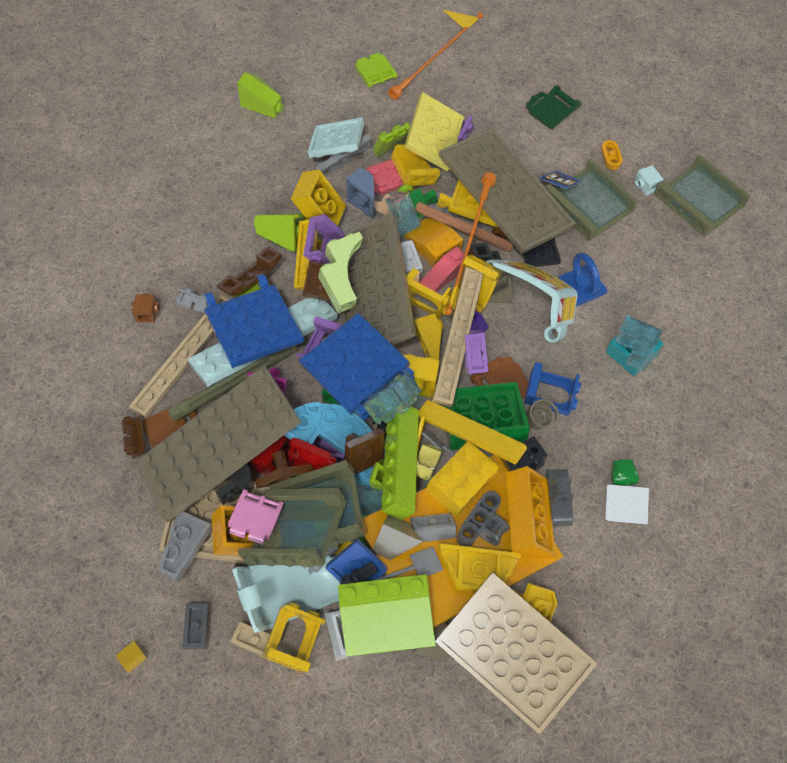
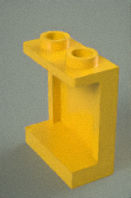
[391,144,441,186]
[451,254,503,312]

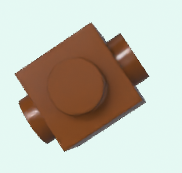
[131,293,160,323]

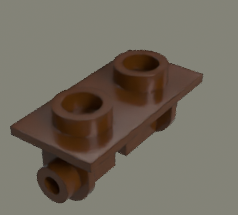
[122,415,145,459]

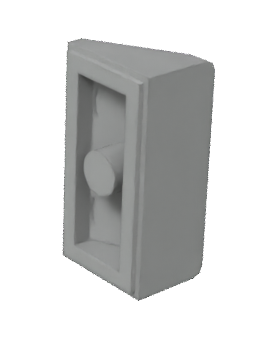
[410,513,456,542]

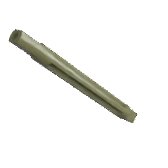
[168,345,297,422]

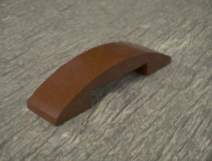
[216,246,282,296]

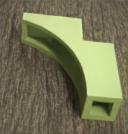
[318,232,363,314]

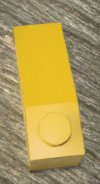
[414,313,443,360]

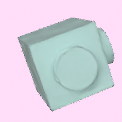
[634,165,664,196]

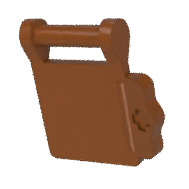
[470,356,528,398]
[142,398,197,448]

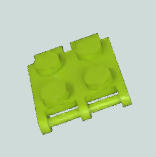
[355,52,398,88]
[373,122,410,157]

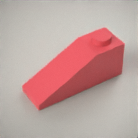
[419,246,464,292]

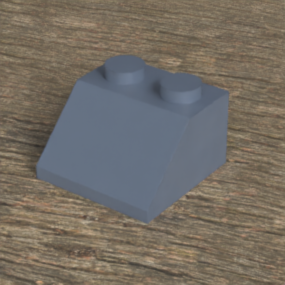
[346,167,374,219]

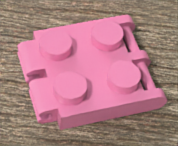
[228,489,284,544]

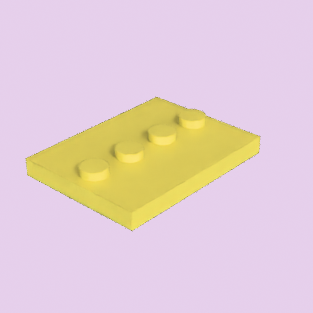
[404,92,464,171]

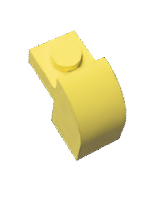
[416,442,444,480]

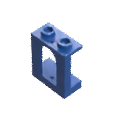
[524,362,581,416]

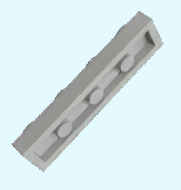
[315,134,371,177]

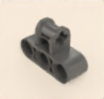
[545,469,573,526]
[456,491,510,547]

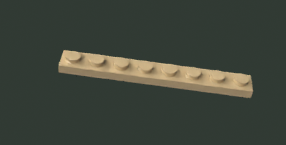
[432,267,483,407]
[129,295,230,419]

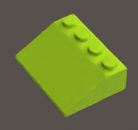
[338,574,436,657]

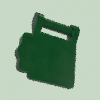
[526,85,582,130]

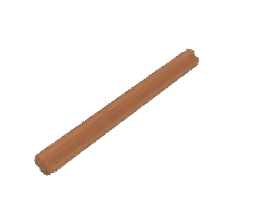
[415,202,513,252]

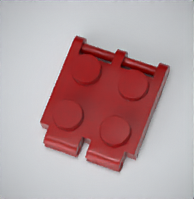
[287,438,336,470]

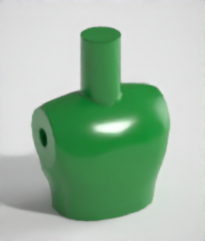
[611,459,639,486]

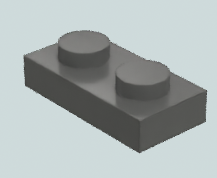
[182,603,209,650]

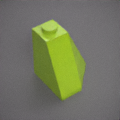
[237,72,284,118]
[254,212,307,251]

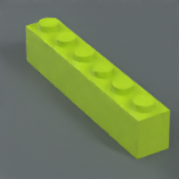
[381,401,419,520]

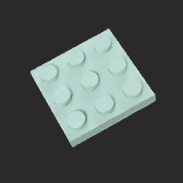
[308,117,364,158]

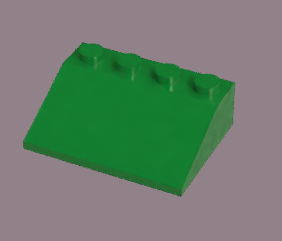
[442,382,530,450]

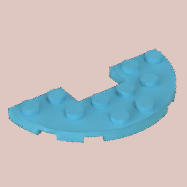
[285,402,376,498]

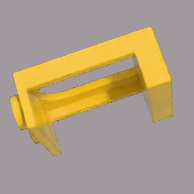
[406,268,451,320]
[262,603,326,673]

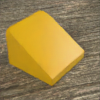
[116,641,147,673]

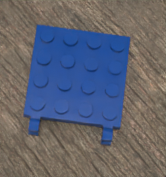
[204,274,304,368]
[299,313,415,421]

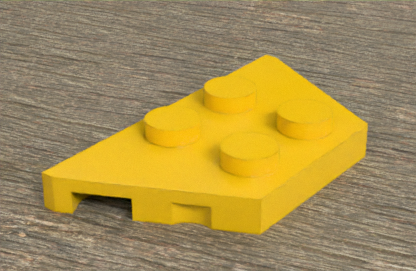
[438,543,521,592]

